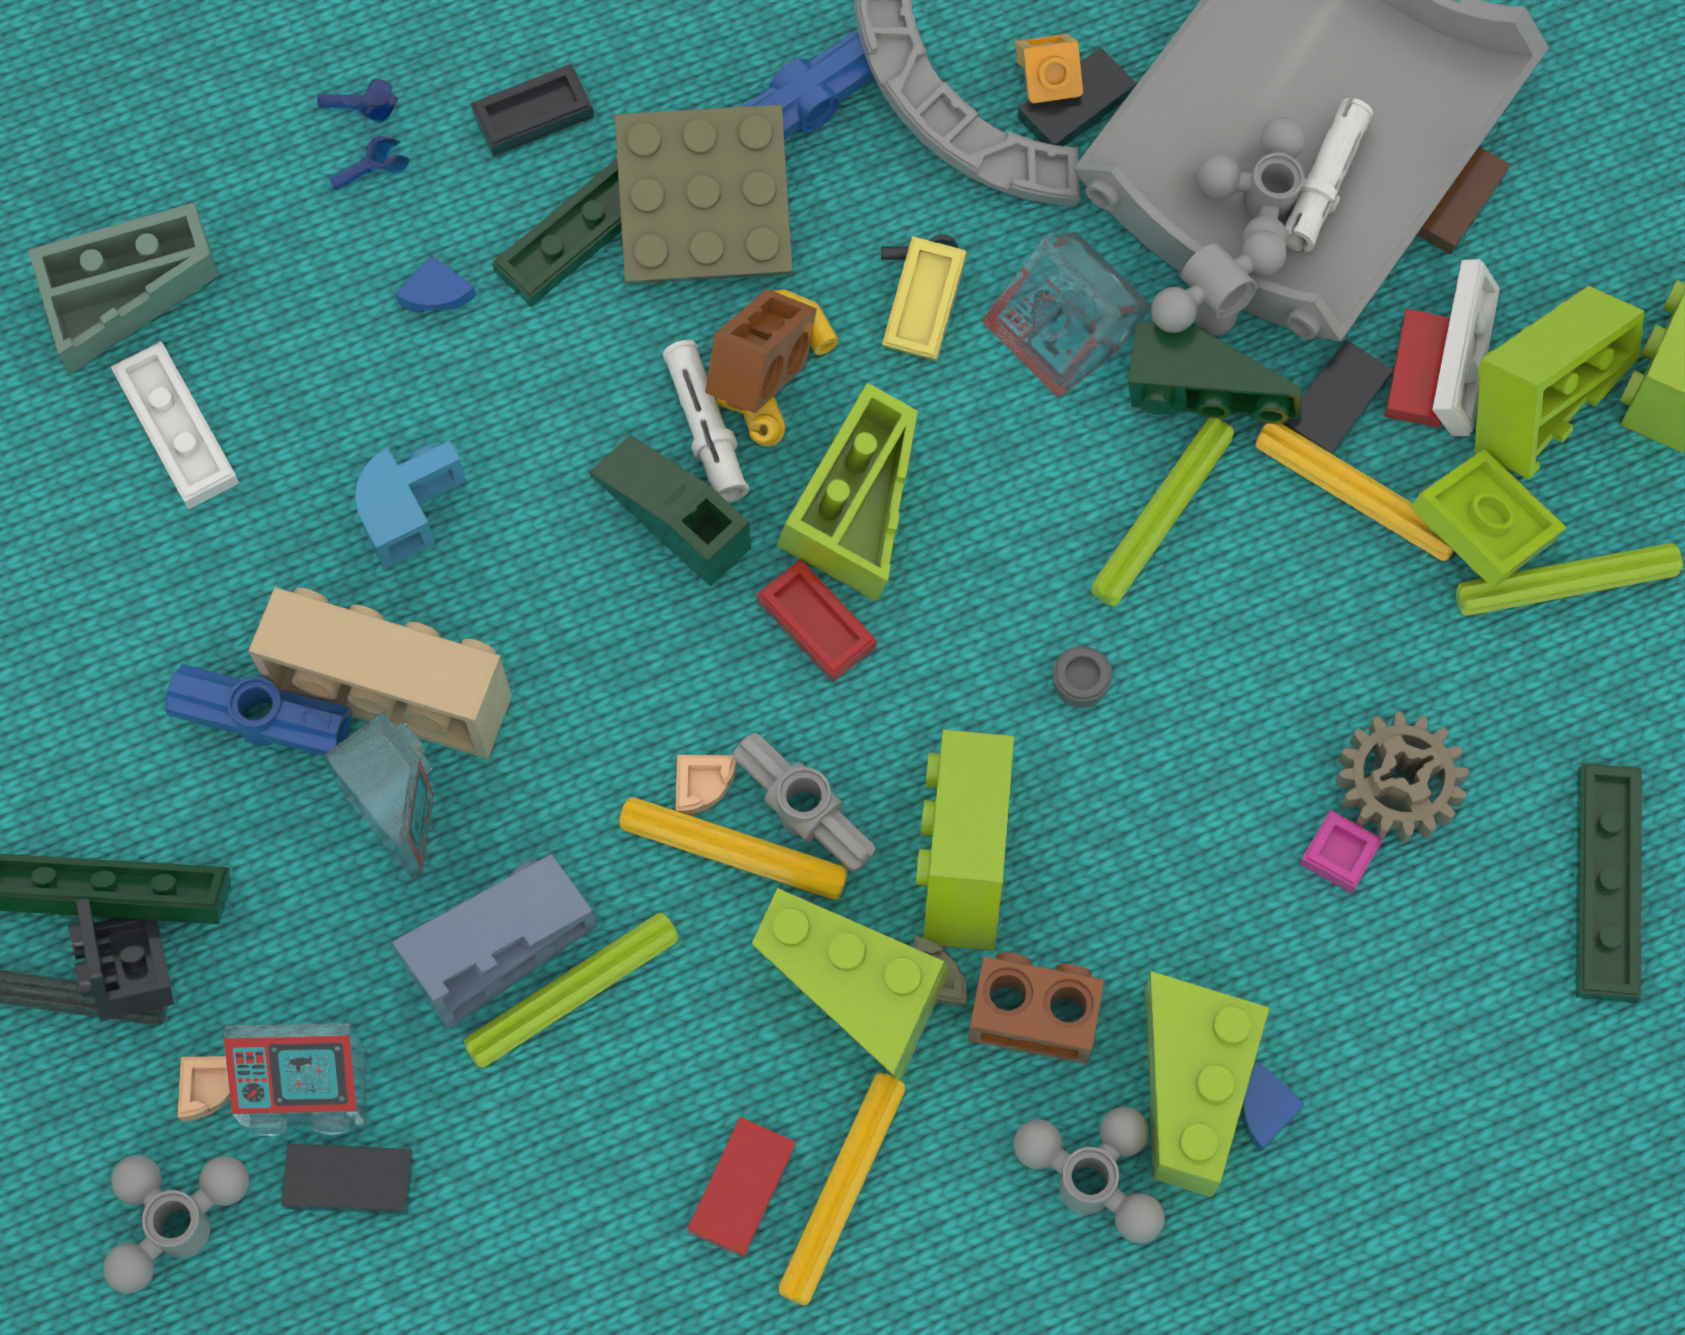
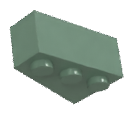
[28,203,219,374]

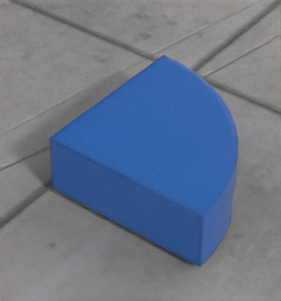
[395,255,476,313]
[1242,1062,1305,1152]

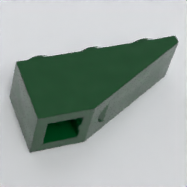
[1128,321,1302,424]
[589,435,751,587]

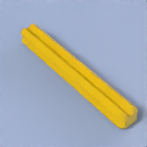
[1256,423,1454,561]
[619,797,848,900]
[779,1072,905,1305]

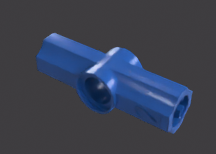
[743,31,875,140]
[165,664,352,760]

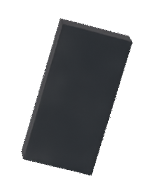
[1017,47,1137,146]
[470,64,594,157]
[1283,340,1393,454]
[281,1144,414,1215]

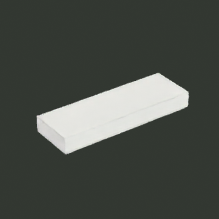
[1432,259,1500,436]
[111,341,239,509]

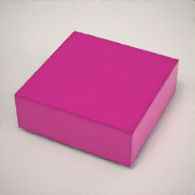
[1300,810,1383,894]

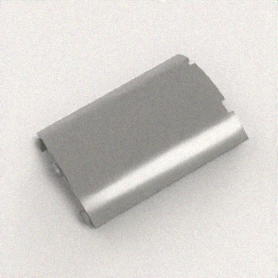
[1073,0,1549,341]

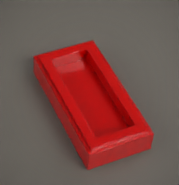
[1384,309,1450,428]
[757,559,877,683]
[687,1117,796,1259]

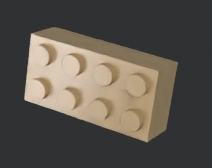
[249,587,512,759]

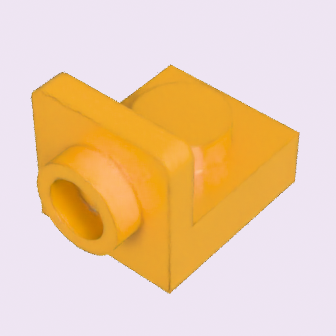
[1014,34,1083,103]

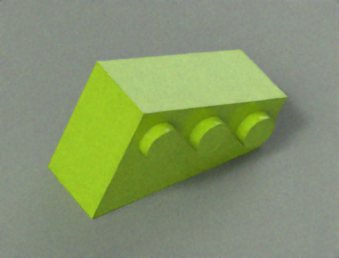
[1619,279,1685,453]
[1144,971,1269,1197]

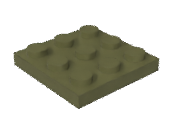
[615,104,792,284]

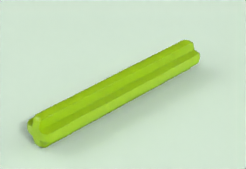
[1091,418,1234,606]
[1455,543,1683,616]
[463,913,679,1068]

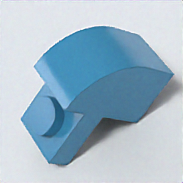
[355,440,466,570]

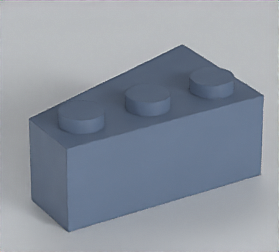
[392,854,597,1030]

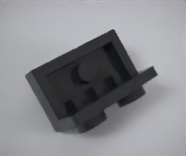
[68,897,174,1021]

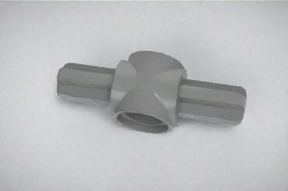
[733,733,876,872]

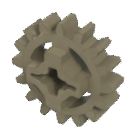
[1336,712,1469,843]

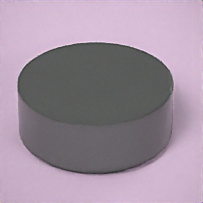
[1052,646,1112,708]

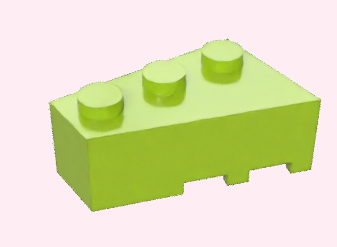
[1474,286,1645,479]
[776,383,918,602]
[916,729,1014,951]
[752,888,950,1081]

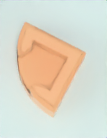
[676,755,737,816]
[178,1056,230,1122]

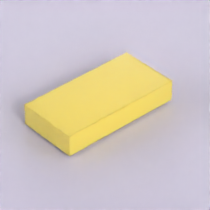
[882,236,967,361]

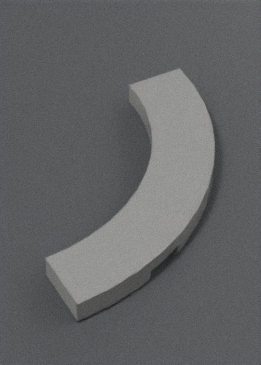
[854,0,1080,206]

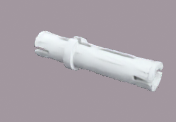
[1285,98,1374,252]
[662,340,749,503]

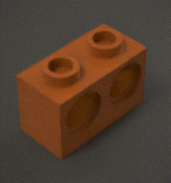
[705,289,817,413]
[968,952,1104,1064]

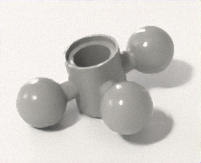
[1197,117,1305,245]
[1151,230,1287,336]
[1013,1107,1165,1243]
[103,1155,249,1294]

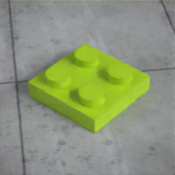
[1410,449,1567,588]

